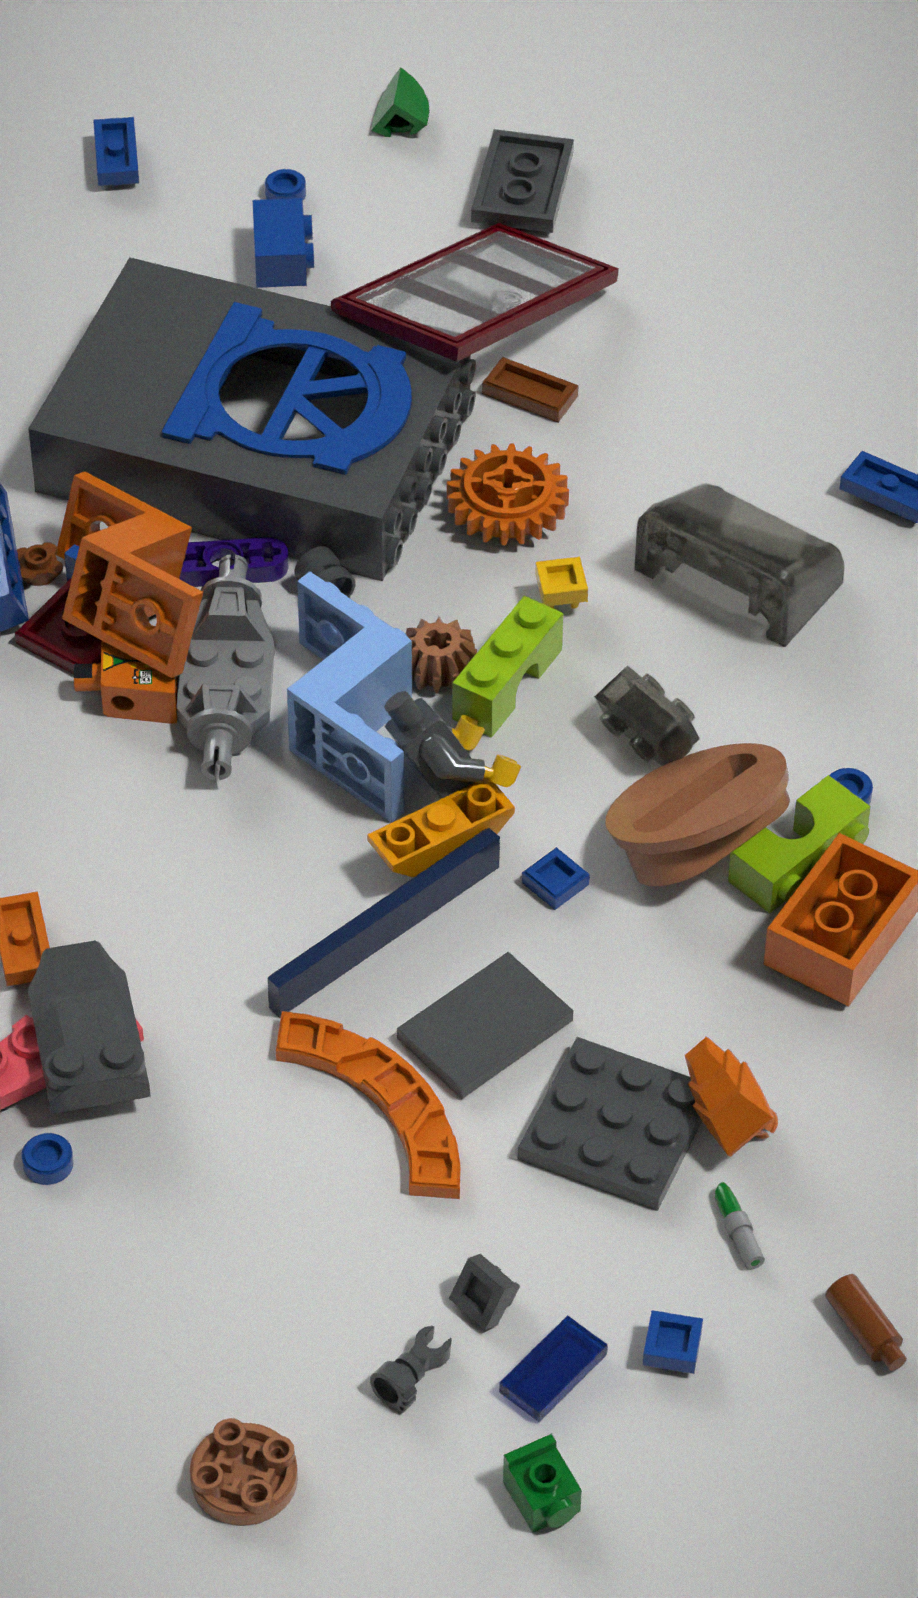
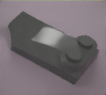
[28,940,151,1114]

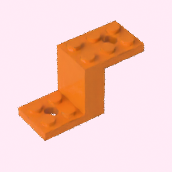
[56,471,203,678]

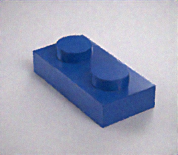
[93,117,139,186]
[839,451,918,523]

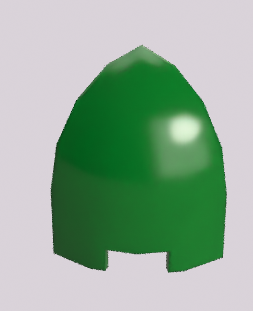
[371,67,430,137]

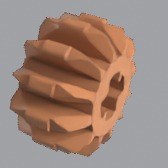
[406,616,477,694]

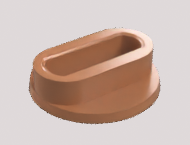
[605,743,790,886]

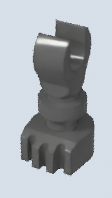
[370,1326,452,1414]

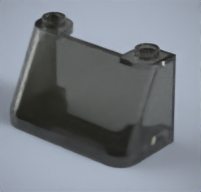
[634,483,845,647]

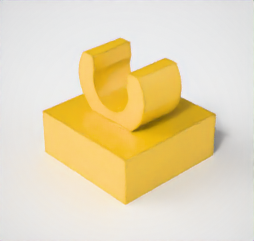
[535,557,588,609]

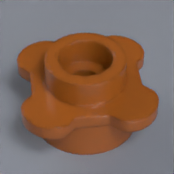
[17,542,63,586]

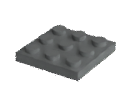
[518,1037,702,1211]

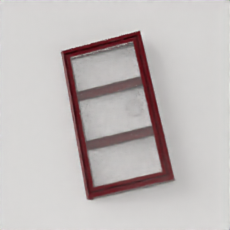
[330,223,619,362]

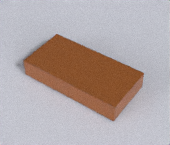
[482,357,579,423]

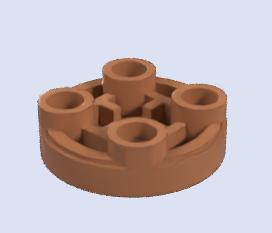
[190,1418,298,1525]

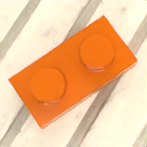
[0,891,50,986]

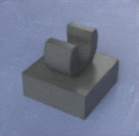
[449,1254,520,1330]

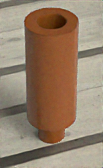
[825,1274,907,1371]

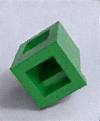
[503,1434,582,1533]

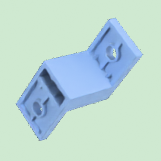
[287,572,412,823]

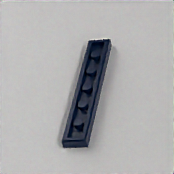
[267,828,500,1018]

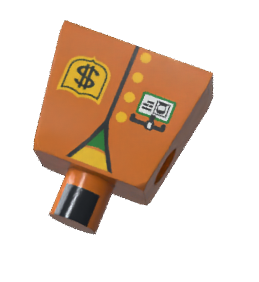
[74,641,178,724]

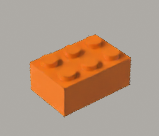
[763,833,918,1007]

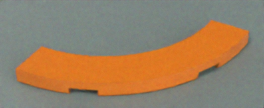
[276,1011,460,1199]

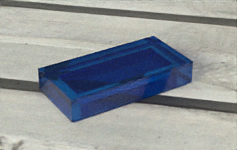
[499,1315,608,1422]

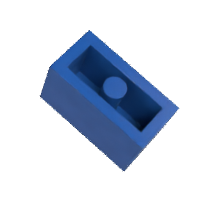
[252,198,314,288]

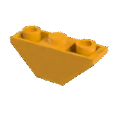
[367,779,515,877]

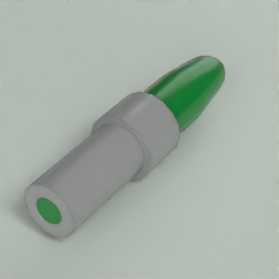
[715,1182,765,1269]

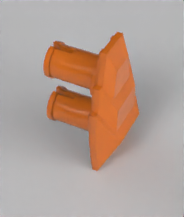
[684,1037,778,1157]

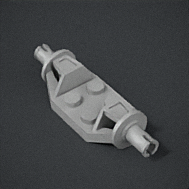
[177,555,275,780]

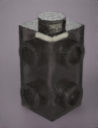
[594,665,700,766]

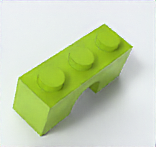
[452,596,564,738]
[728,775,871,913]

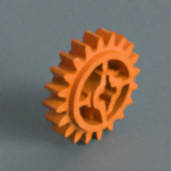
[447,443,569,546]

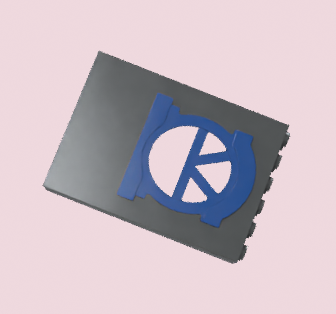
[28,257,476,581]

